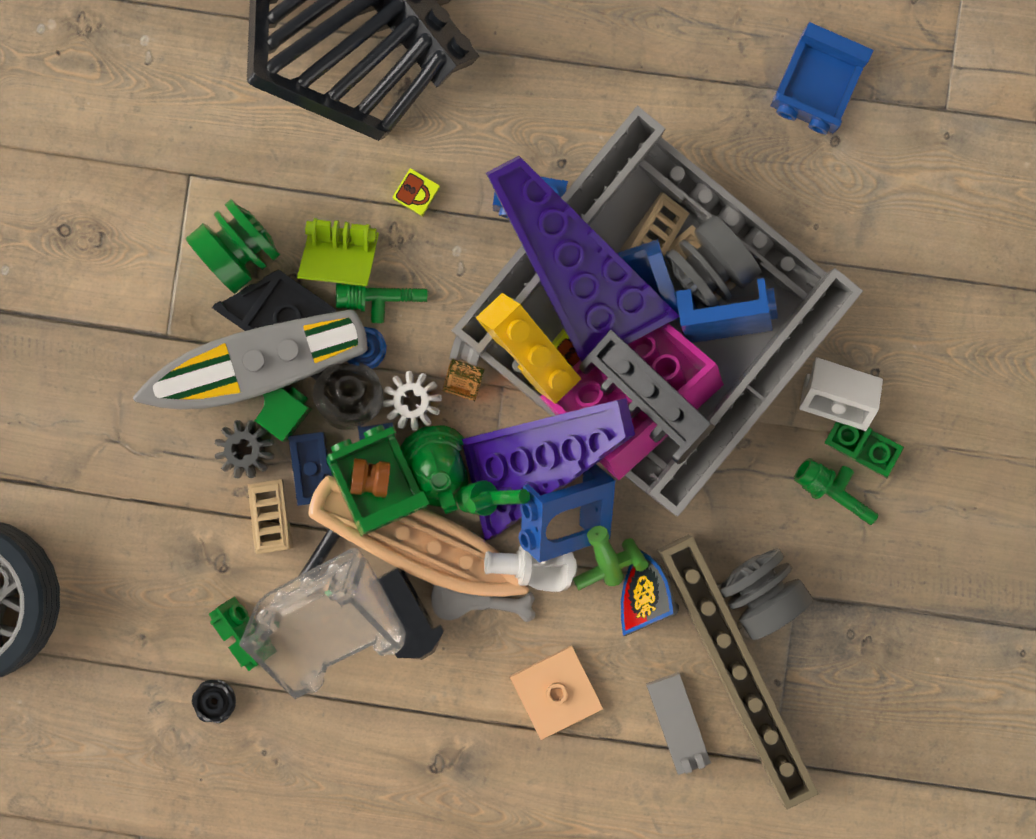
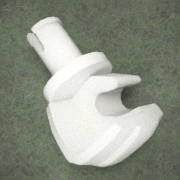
[484,545,577,592]

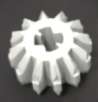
[382,371,442,431]

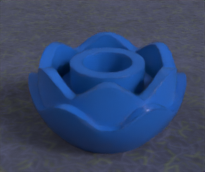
[347,327,387,370]

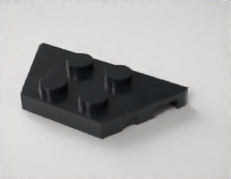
[212,269,337,385]

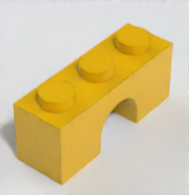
[476,293,581,404]

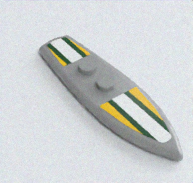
[133,310,367,410]

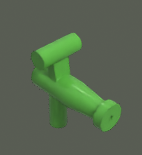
[573,526,648,591]

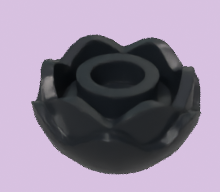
[191,679,236,723]

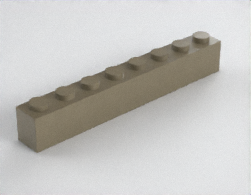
[657,534,819,810]

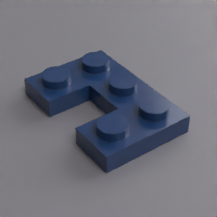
[288,422,394,506]

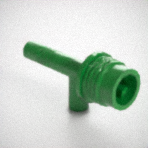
[336,283,428,323]
[794,458,878,525]
[456,480,530,516]

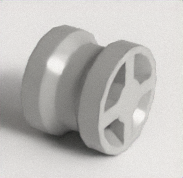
[449,335,480,367]

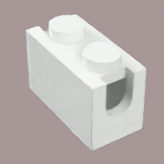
[799,357,883,431]

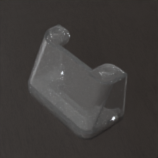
[239,548,406,699]

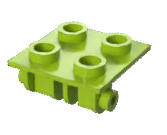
[297,218,379,286]

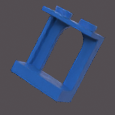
[519,464,616,563]

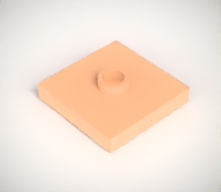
[510,645,603,740]

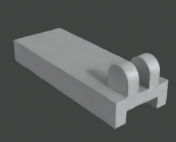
[646,672,711,775]

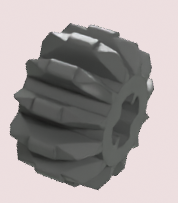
[215,420,275,478]

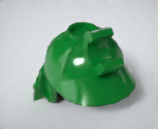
[400,425,468,514]

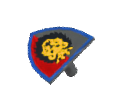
[621,550,679,636]

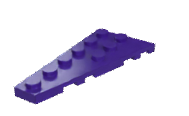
[486,156,679,363]
[462,398,635,541]

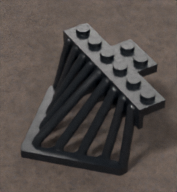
[247,0,479,141]

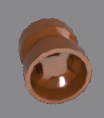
[350,458,390,498]

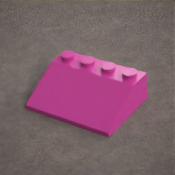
[540,323,724,480]

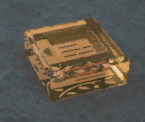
[442,359,485,401]

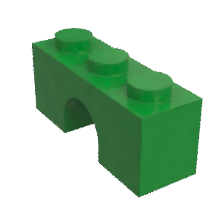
[254,386,312,442]

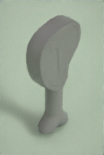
[431,585,535,622]

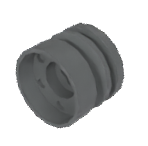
[665,215,761,308]
[718,548,813,640]

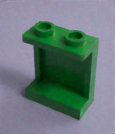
[326,425,430,536]

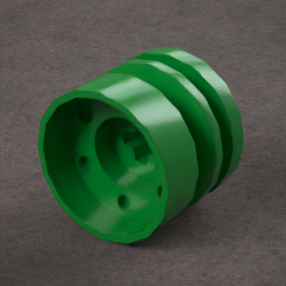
[185,199,280,294]

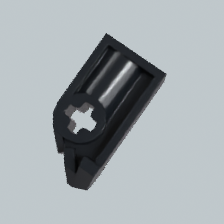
[367,567,444,660]

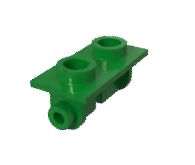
[208,596,274,671]

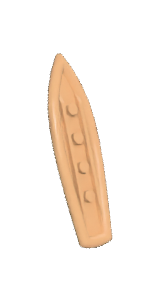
[308,476,529,597]

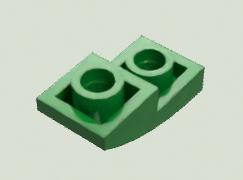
[824,421,904,479]

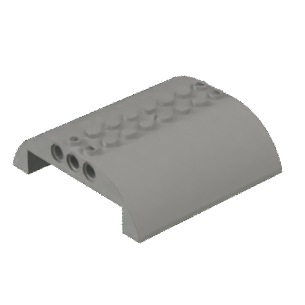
[451,105,863,517]

